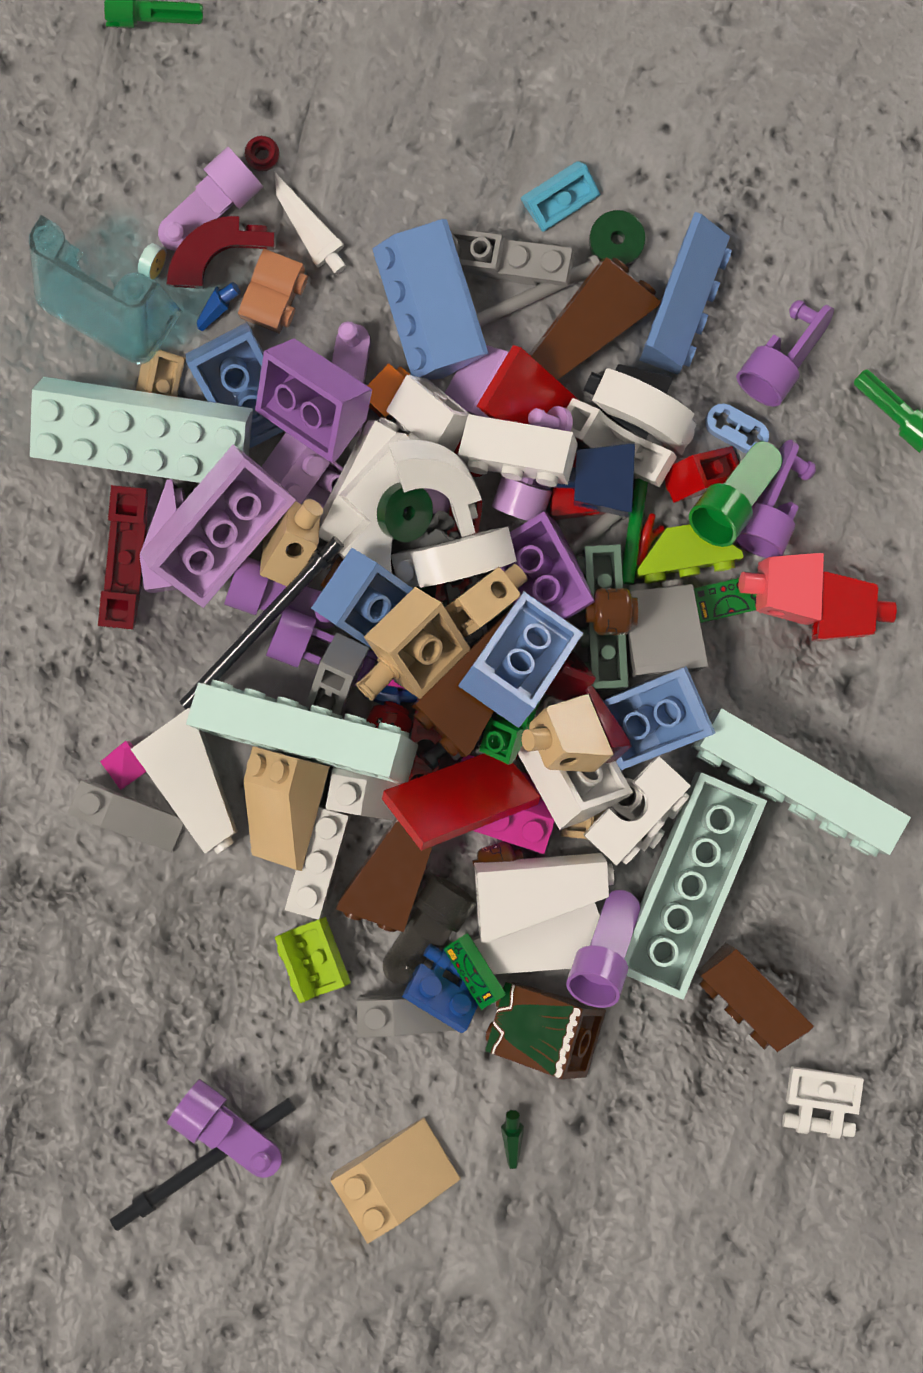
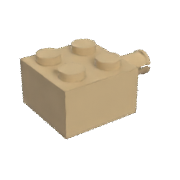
[356,587,470,701]

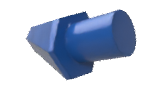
[197,282,241,331]
[365,686,417,705]

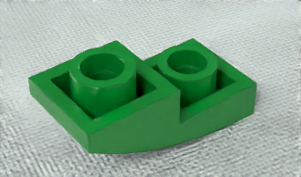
[479,699,541,764]

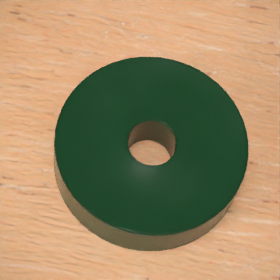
[589,210,645,266]
[377,482,433,542]

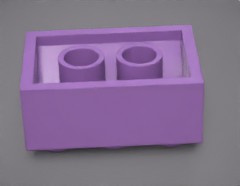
[255,338,372,463]

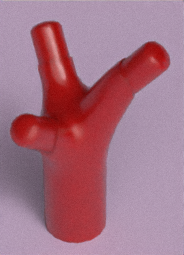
[637,513,665,566]

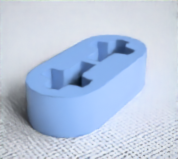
[705,403,769,453]

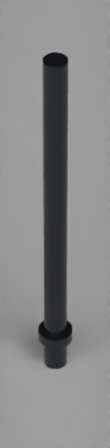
[180,536,344,709]

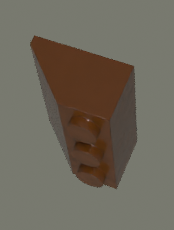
[696,942,814,1052]

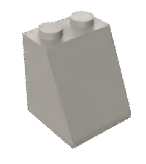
[626,579,708,679]

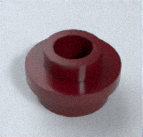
[245,136,280,172]

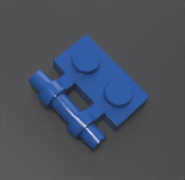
[402,944,478,1033]

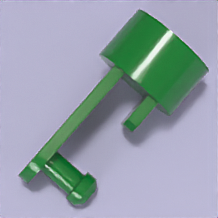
[689,441,782,547]

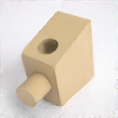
[259,499,323,586]
[445,564,527,638]
[522,694,614,772]

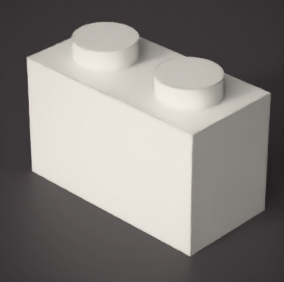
[386,375,470,452]

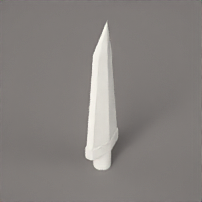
[274,171,346,274]

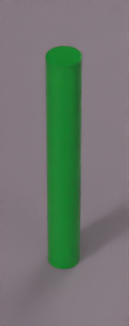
[622,478,648,585]

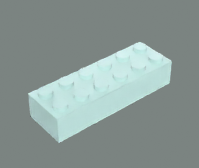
[30,376,253,483]
[186,680,418,784]
[691,708,911,857]
[625,772,767,1000]

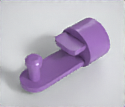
[736,300,834,407]
[735,440,816,558]
[224,557,335,629]
[266,607,378,687]
[566,890,640,1008]
[167,1079,282,1178]

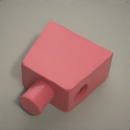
[739,553,824,625]

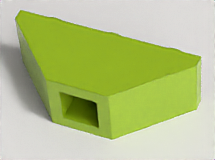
[635,524,744,584]

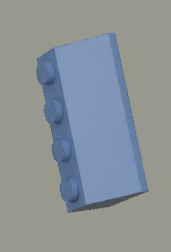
[639,212,732,375]
[372,219,489,380]

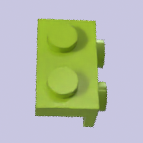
[275,916,351,1003]

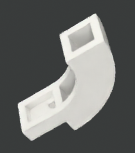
[592,368,697,455]
[566,398,677,487]
[388,440,482,537]
[391,527,517,588]

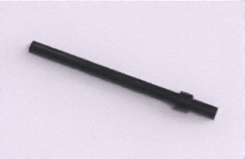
[110,1098,296,1231]

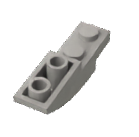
[450,228,575,286]

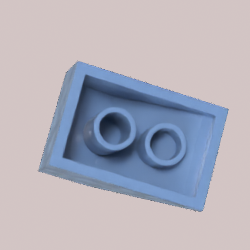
[185,322,284,449]
[311,548,413,649]
[458,591,583,728]
[602,666,716,770]

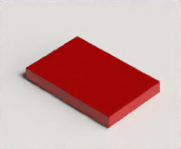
[476,345,580,424]

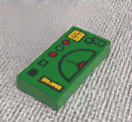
[693,578,757,623]
[444,933,506,1010]

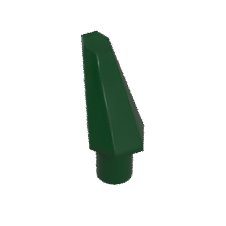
[501,1110,524,1169]

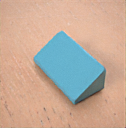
[521,161,601,232]

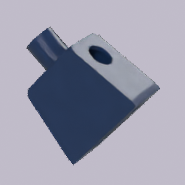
[553,444,635,517]

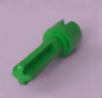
[104,0,203,28]
[854,369,923,453]

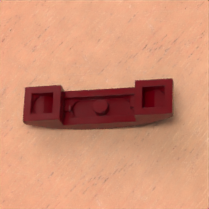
[98,485,148,630]

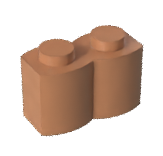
[238,249,308,334]

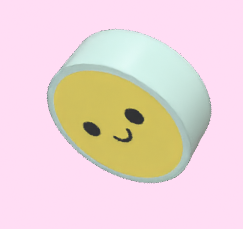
[138,243,167,281]

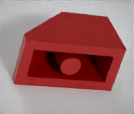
[665,446,739,503]

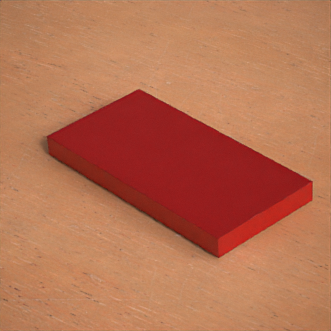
[382,754,541,851]

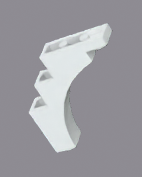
[338,432,420,573]

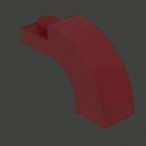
[166,216,274,289]

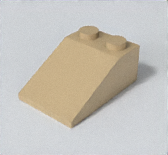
[243,746,329,871]
[331,1117,461,1244]

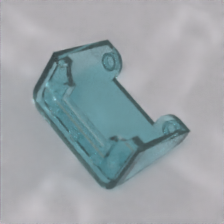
[29,215,183,364]

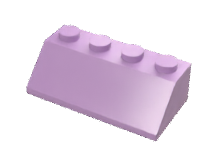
[140,444,296,608]

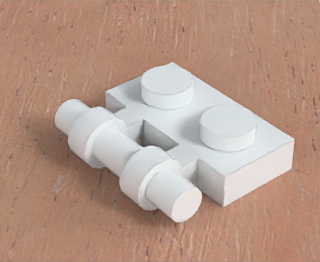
[782,1066,864,1139]

